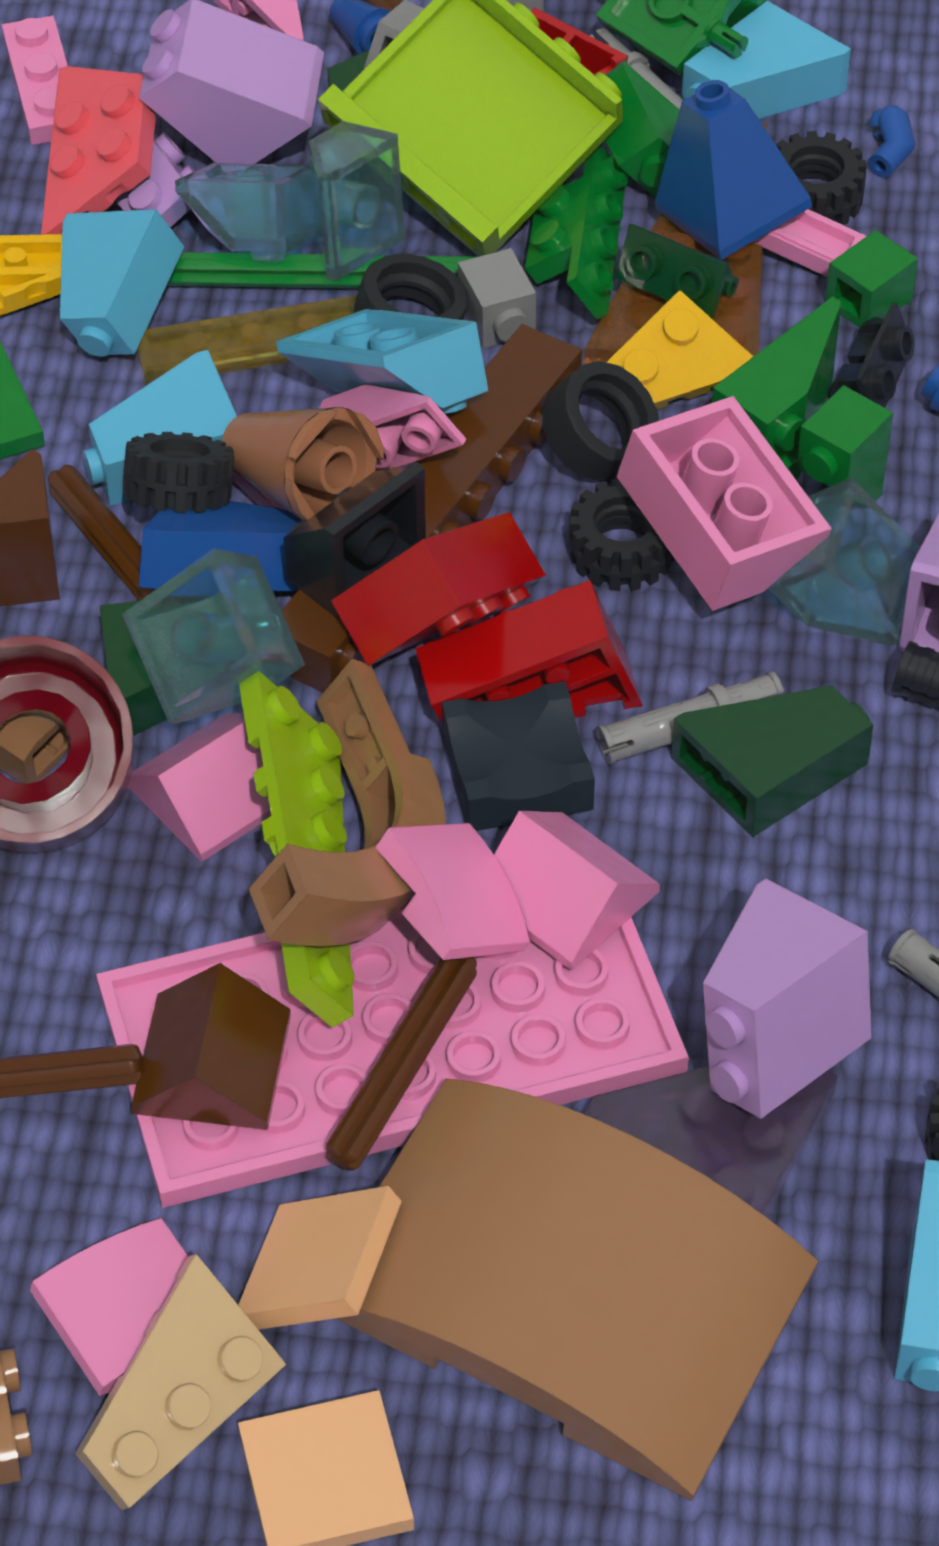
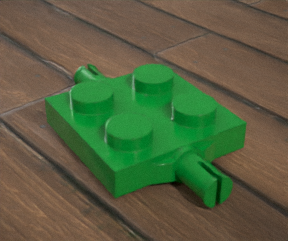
[596,0,748,77]

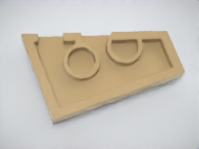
[75,1254,287,1510]

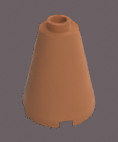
[222,407,384,521]

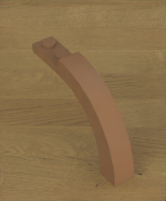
[249,659,446,947]

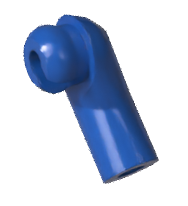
[868,105,916,178]

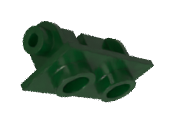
[615,224,739,319]

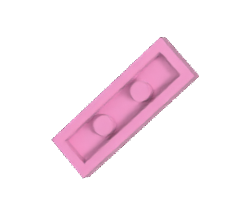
[1,15,68,145]

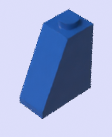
[139,501,301,591]

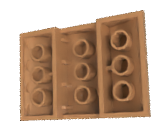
[336,1078,818,1501]

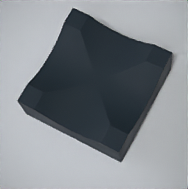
[442,681,595,830]

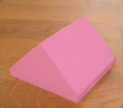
[128,712,271,862]
[494,811,660,970]

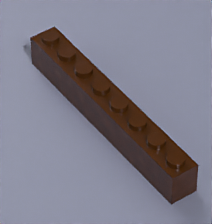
[267,324,582,693]

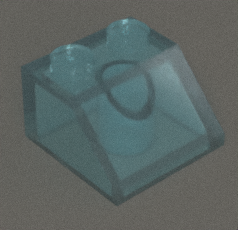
[309,121,405,281]
[175,163,322,261]
[768,477,921,646]
[122,549,305,724]

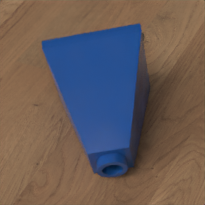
[655,80,812,260]

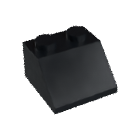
[283,462,426,619]

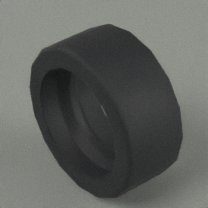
[354,253,468,320]
[542,361,659,482]

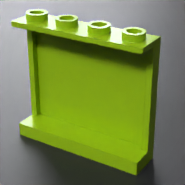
[318,0,623,257]

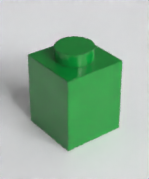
[825,230,918,328]

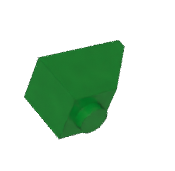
[605,61,679,198]
[797,385,893,502]

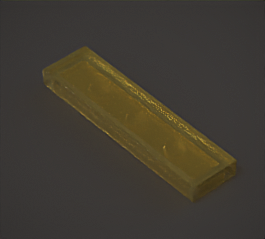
[137,295,357,386]

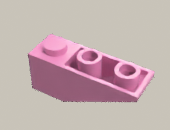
[319,384,466,472]

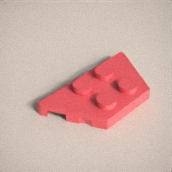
[41,66,156,235]

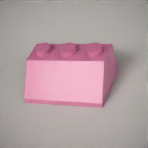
[617,396,832,611]

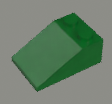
[712,296,842,481]

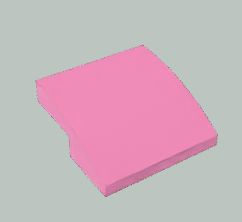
[375,823,530,960]
[30,1218,188,1396]

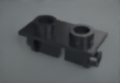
[830,303,915,408]

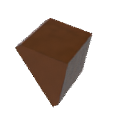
[0,449,60,607]
[131,963,291,1130]

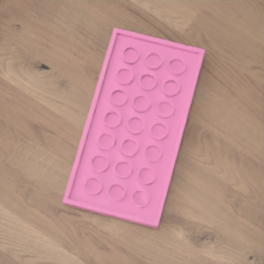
[96,896,689,1208]

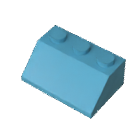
[276,309,488,414]

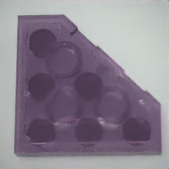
[584,1066,838,1216]

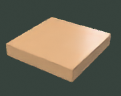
[238,1186,402,1330]
[238,1390,414,1546]

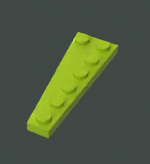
[239,671,354,1028]

